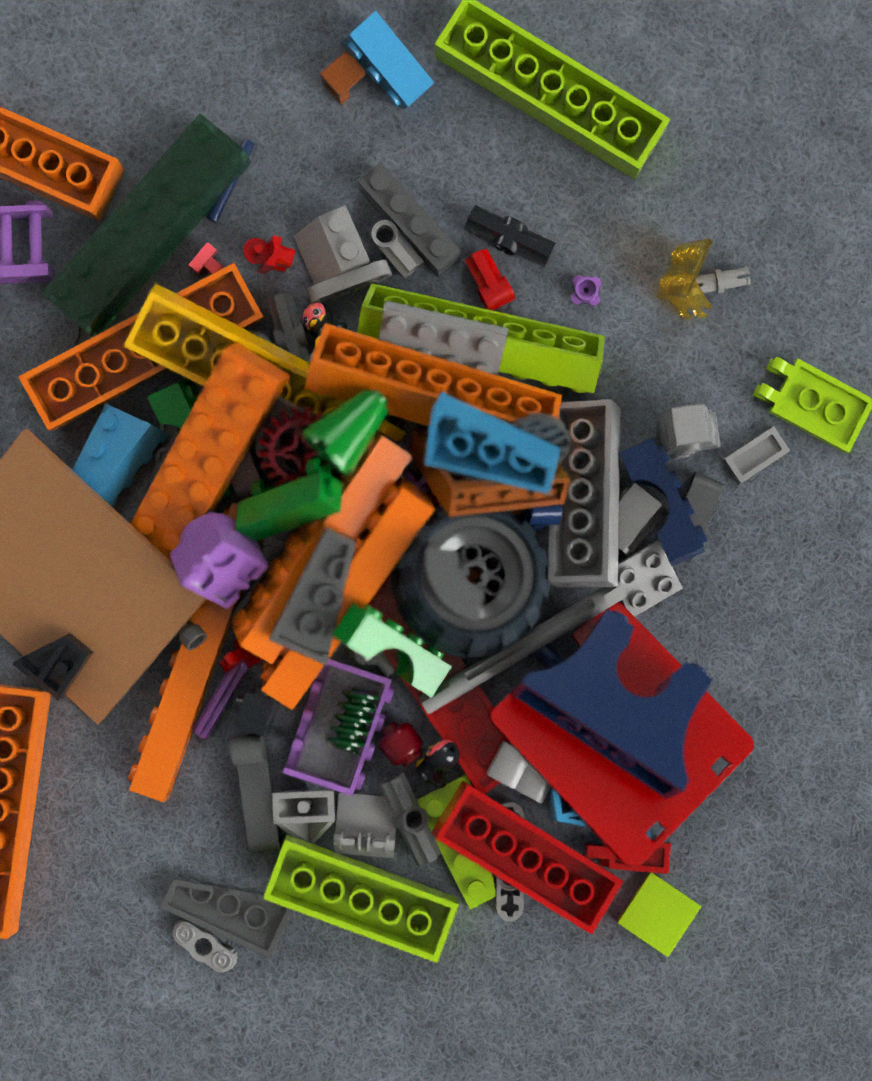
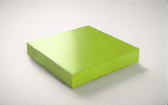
[617,872,702,957]

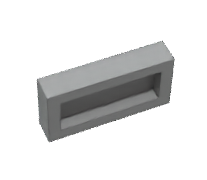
[723,426,790,484]

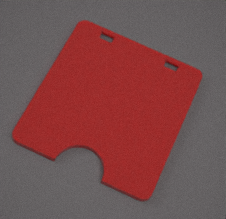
[490,602,754,868]

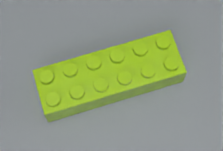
[263,834,459,963]

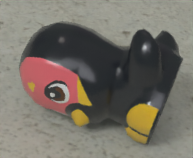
[302,302,347,349]
[415,740,460,788]

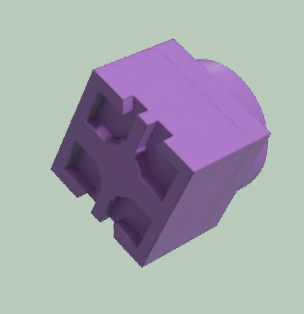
[170,511,268,609]

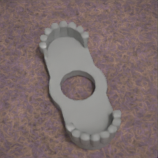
[173,918,238,973]

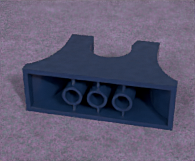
[512,609,713,799]

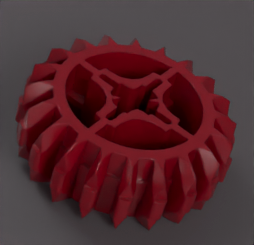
[257,406,336,486]

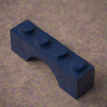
[620,437,707,567]

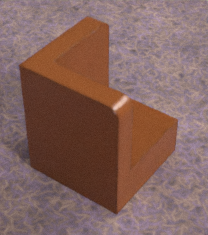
[320,51,366,105]

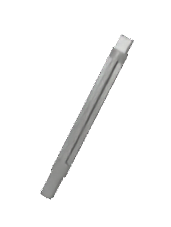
[419,585,625,715]

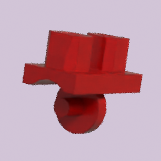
[243,235,295,275]

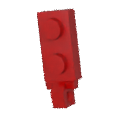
[584,840,671,874]

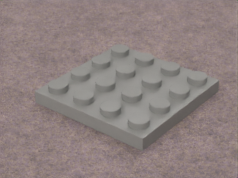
[379,301,509,375]

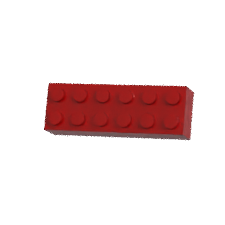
[431,781,624,935]

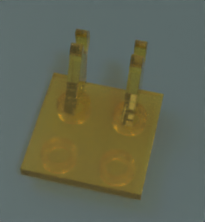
[656,238,713,320]

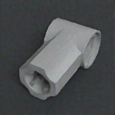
[371,220,424,279]

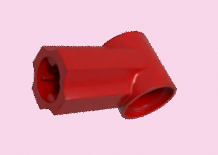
[464,249,516,311]

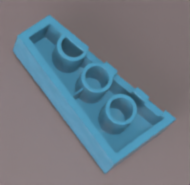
[72,403,169,507]

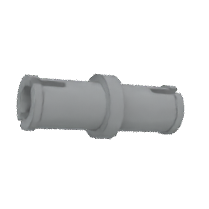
[687,266,751,296]

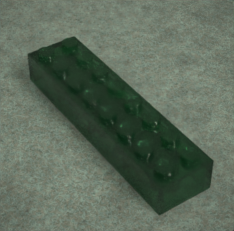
[41,113,251,337]

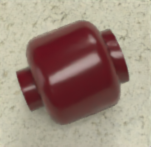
[378,721,423,767]

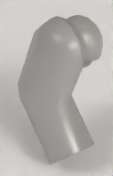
[354,651,396,677]

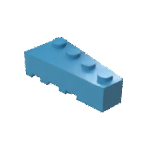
[424,392,561,494]

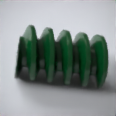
[326,687,380,755]

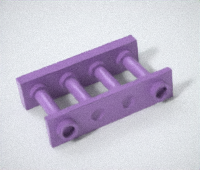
[0,201,55,284]

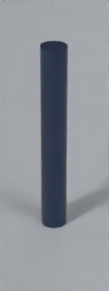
[206,139,254,223]

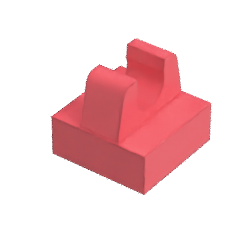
[189,242,223,276]

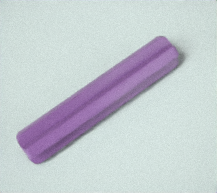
[193,662,248,739]

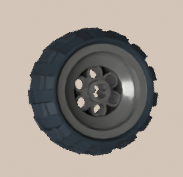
[391,505,550,658]

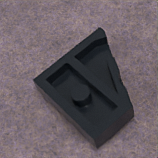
[13,633,93,700]

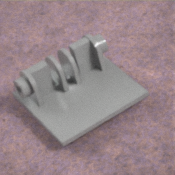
[618,540,683,617]
[333,792,396,858]

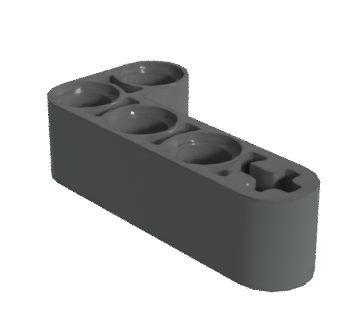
[230,733,282,854]

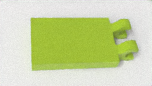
[752,356,872,454]

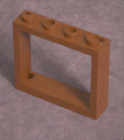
[410,427,570,517]

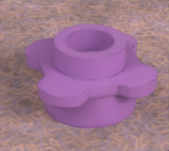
[571,275,602,306]

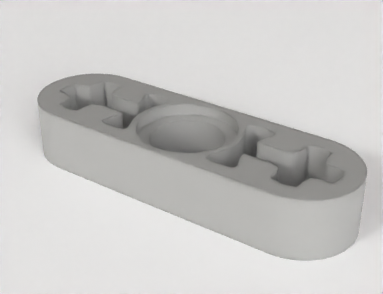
[306,260,392,304]

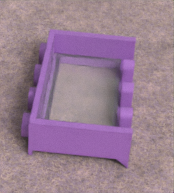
[283,658,395,796]

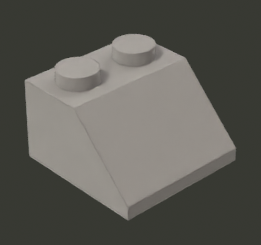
[293,205,370,285]

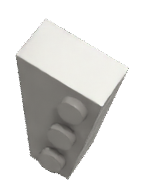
[658,404,721,460]

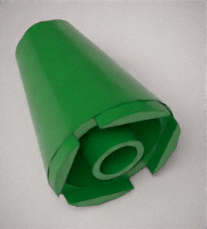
[301,389,388,478]

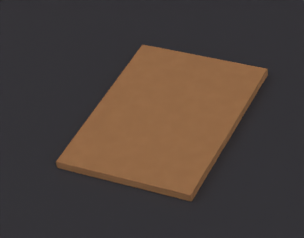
[0,429,207,725]

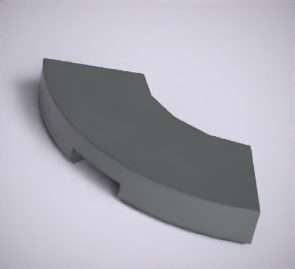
[425,546,484,623]

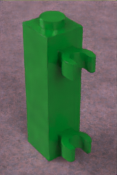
[235,457,342,541]

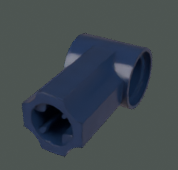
[516,504,562,532]

